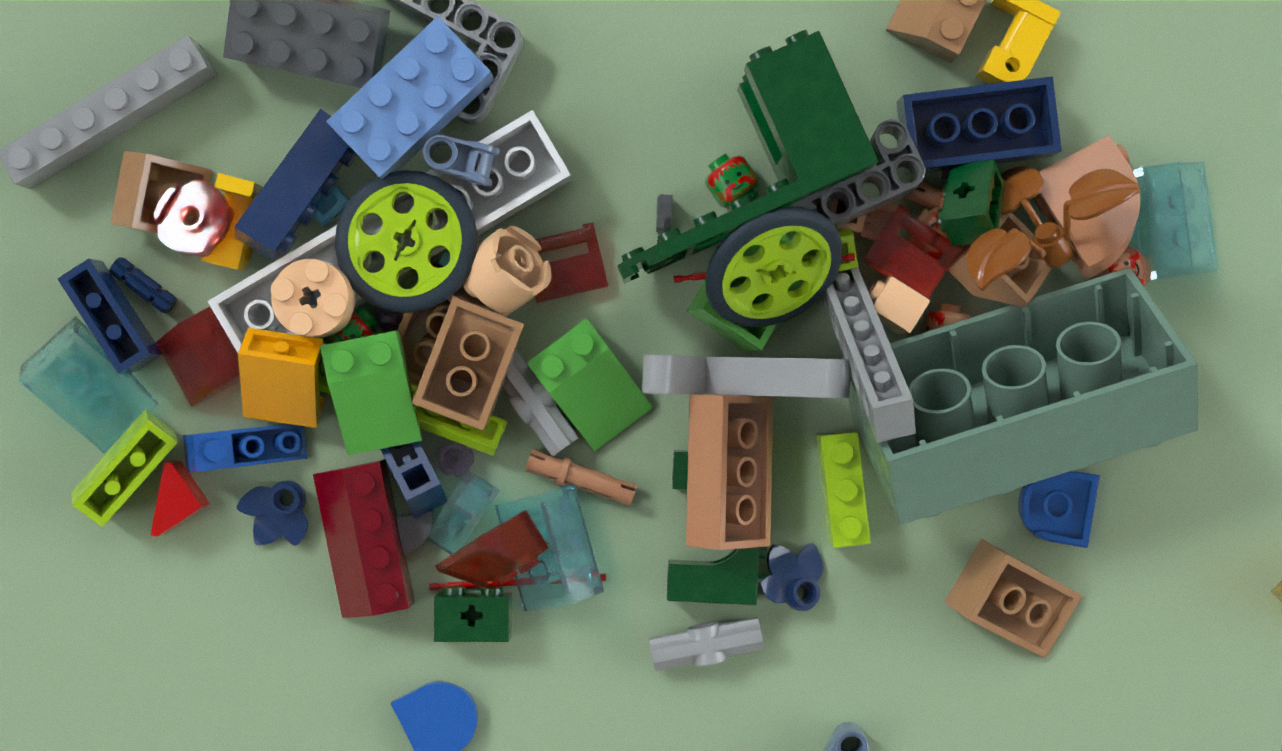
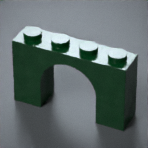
[666,450,766,605]

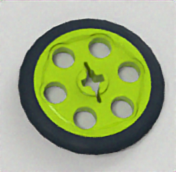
[335,170,478,313]
[705,207,842,327]

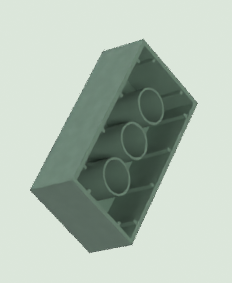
[843,267,1198,525]

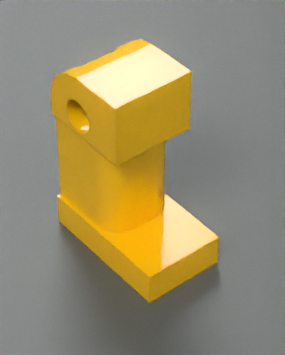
[975,0,1061,84]
[201,173,263,271]

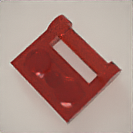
[863,204,963,299]
[535,222,609,304]

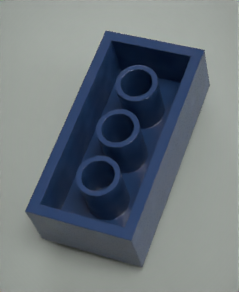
[896,76,1062,175]

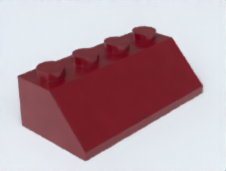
[313,459,415,618]

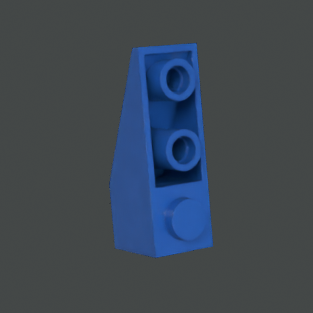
[183,424,308,472]

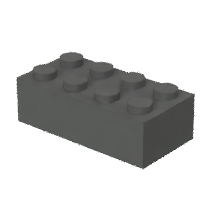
[223,0,391,88]

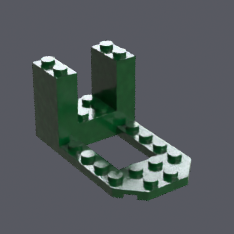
[617,30,879,284]

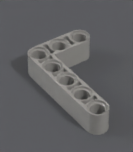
[389,0,523,125]
[642,355,850,398]

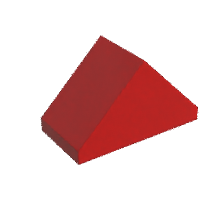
[150,460,210,537]

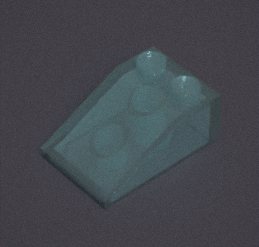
[18,316,158,453]

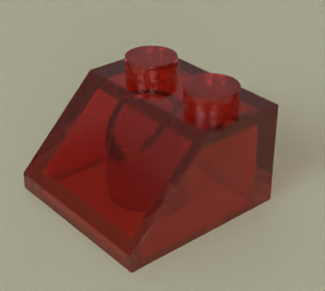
[156,306,240,407]
[434,509,549,587]

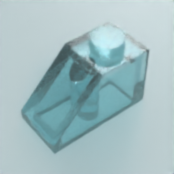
[427,470,500,559]

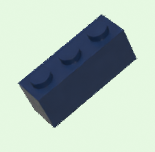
[57,258,162,374]

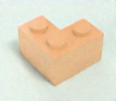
[867,247,944,335]

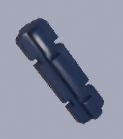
[109,257,177,313]

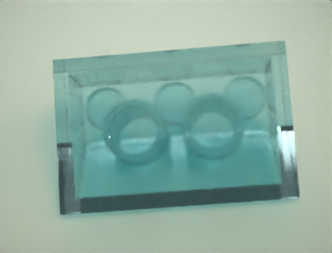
[1133,162,1218,280]
[495,484,604,612]

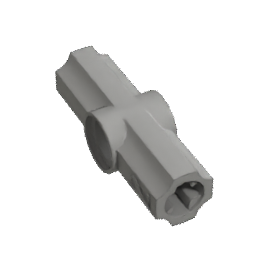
[503,349,579,456]
[649,617,764,671]

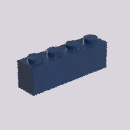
[234,109,357,262]

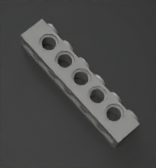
[821,268,916,443]

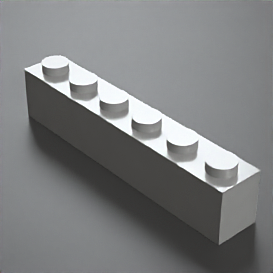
[0,35,218,189]

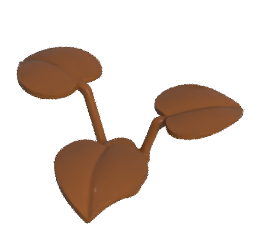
[967,166,1141,291]

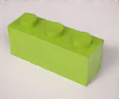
[71,409,178,527]
[816,430,871,548]

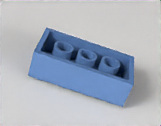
[326,16,494,179]

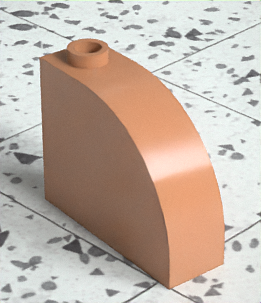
[1032,135,1140,281]

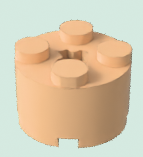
[463,226,551,317]
[271,259,356,337]

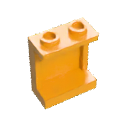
[238,328,325,428]

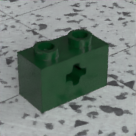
[938,159,1005,246]
[434,586,512,642]

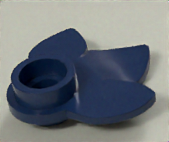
[236,480,308,546]
[759,543,823,611]

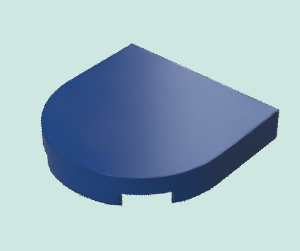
[1018,471,1100,548]
[390,681,478,751]

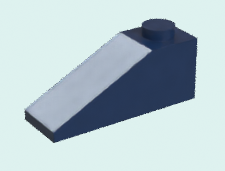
[380,441,448,519]

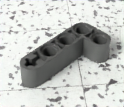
[785,119,926,240]

